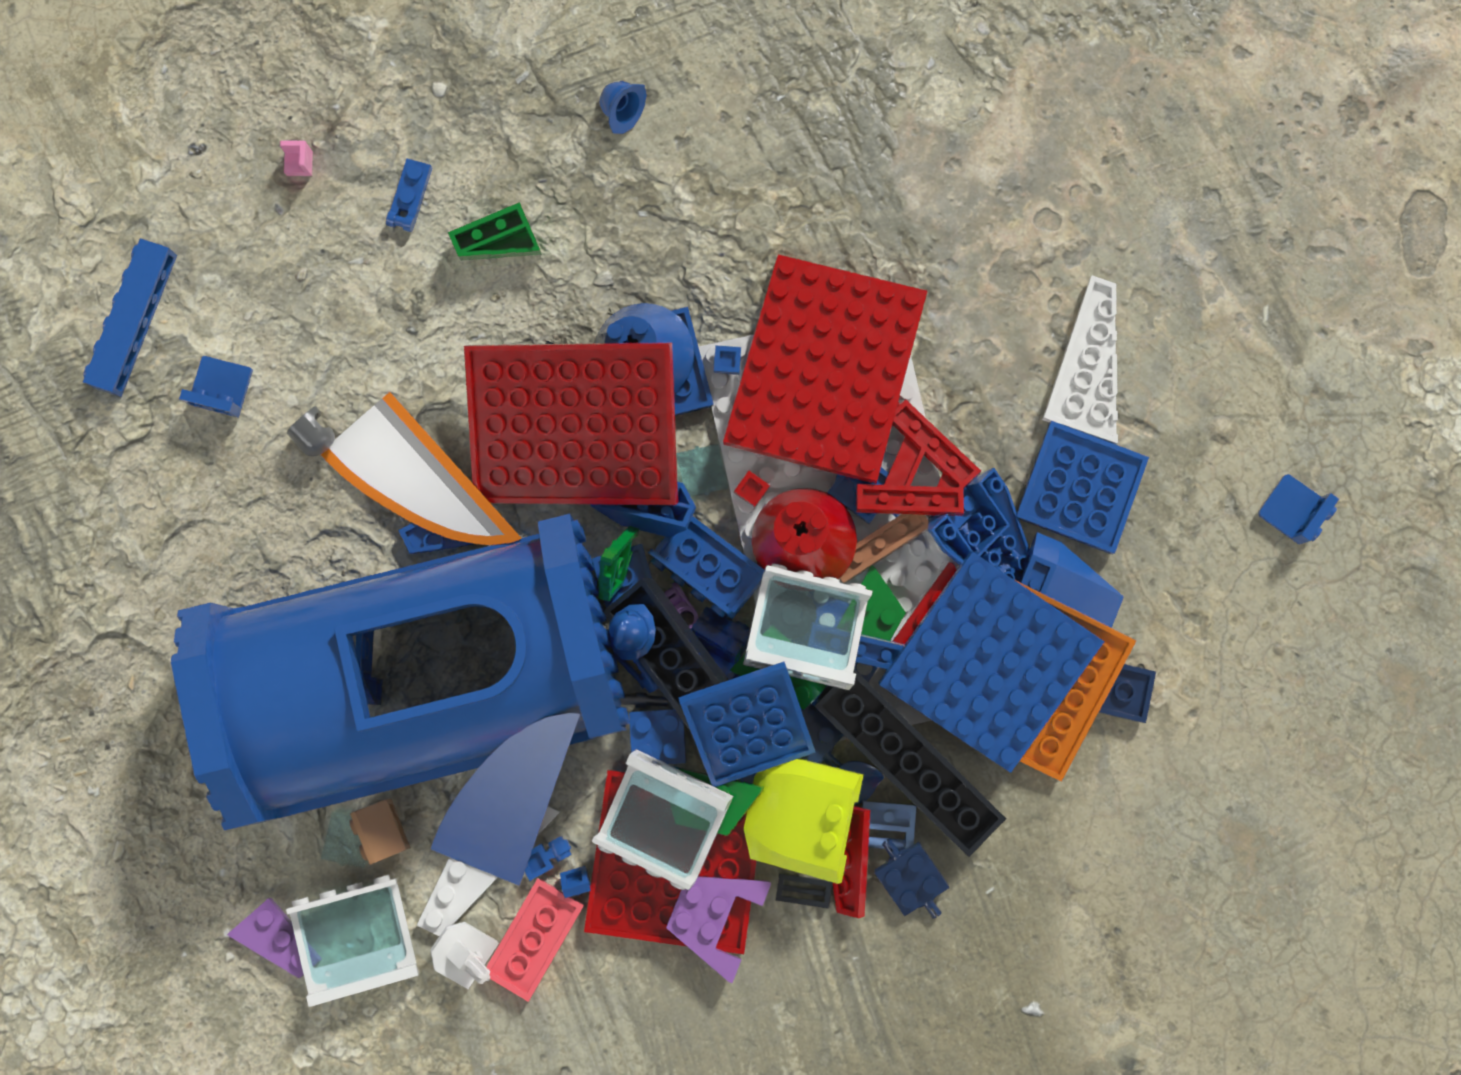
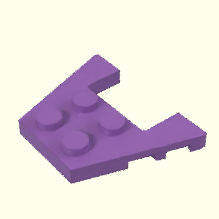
[666,876,771,983]

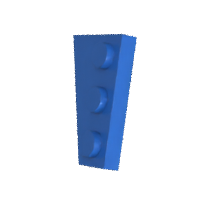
[398,523,477,554]

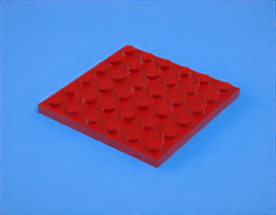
[584,770,757,955]

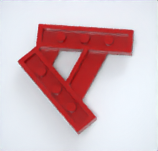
[856,400,981,516]

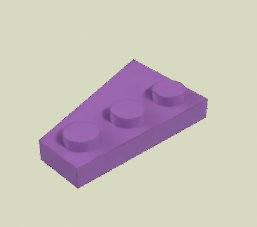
[227,898,322,978]

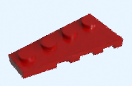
[832,806,870,919]

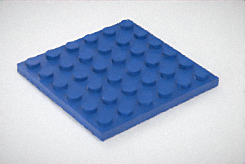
[878,551,1104,773]

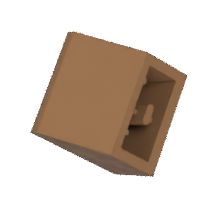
[349,799,411,865]

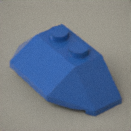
[590,481,696,537]

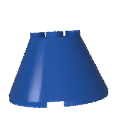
[594,303,694,395]

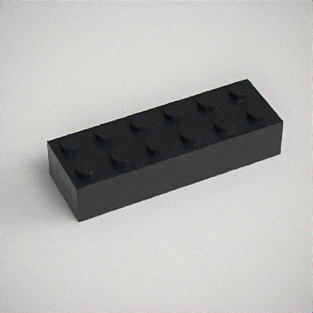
[603,578,729,731]

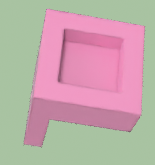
[280,141,313,176]

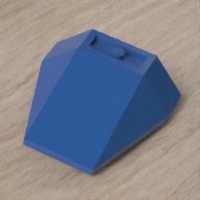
[928,468,1029,582]
[1020,532,1124,628]

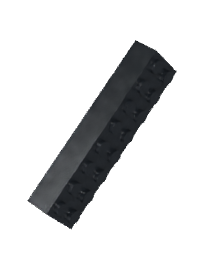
[812,669,1007,857]

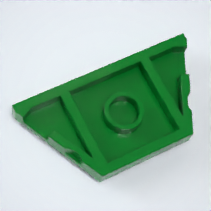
[597,526,640,601]
[836,566,906,641]
[670,765,764,836]

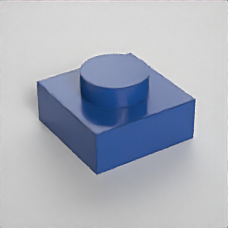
[713,345,741,375]
[560,866,591,898]

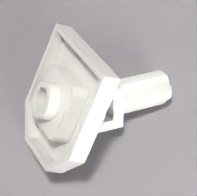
[430,922,499,989]

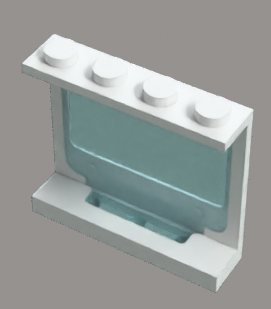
[743,564,872,690]
[592,749,734,890]
[286,875,419,1007]

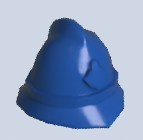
[599,81,647,134]
[608,604,656,660]

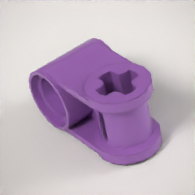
[664,581,699,631]

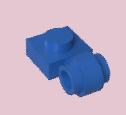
[525,836,572,881]

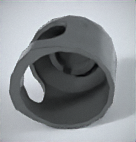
[287,406,335,457]

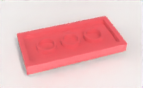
[486,878,584,1002]

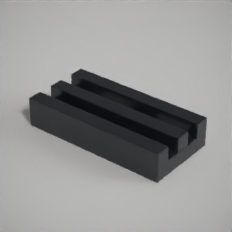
[775,873,832,909]

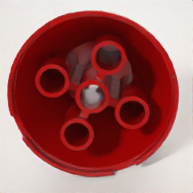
[752,488,857,592]

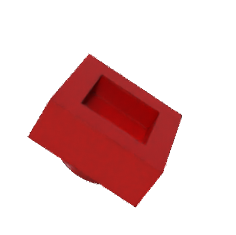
[733,470,770,508]

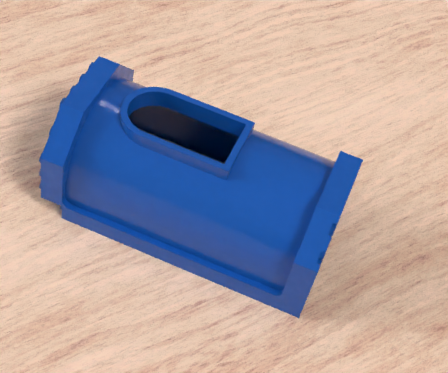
[171,514,630,831]

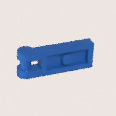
[386,158,433,232]

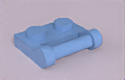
[862,801,916,850]

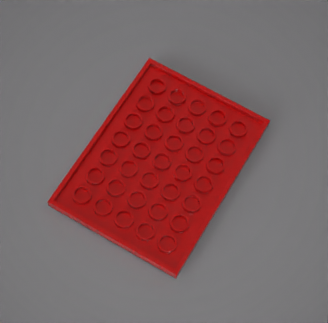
[723,254,927,484]
[464,342,678,505]

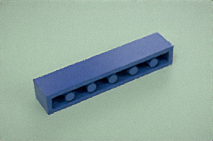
[83,238,178,397]

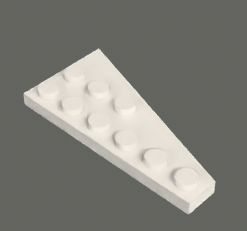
[1042,275,1118,445]
[417,806,561,936]

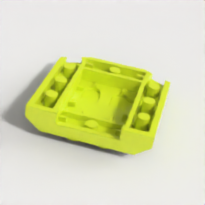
[744,758,863,884]

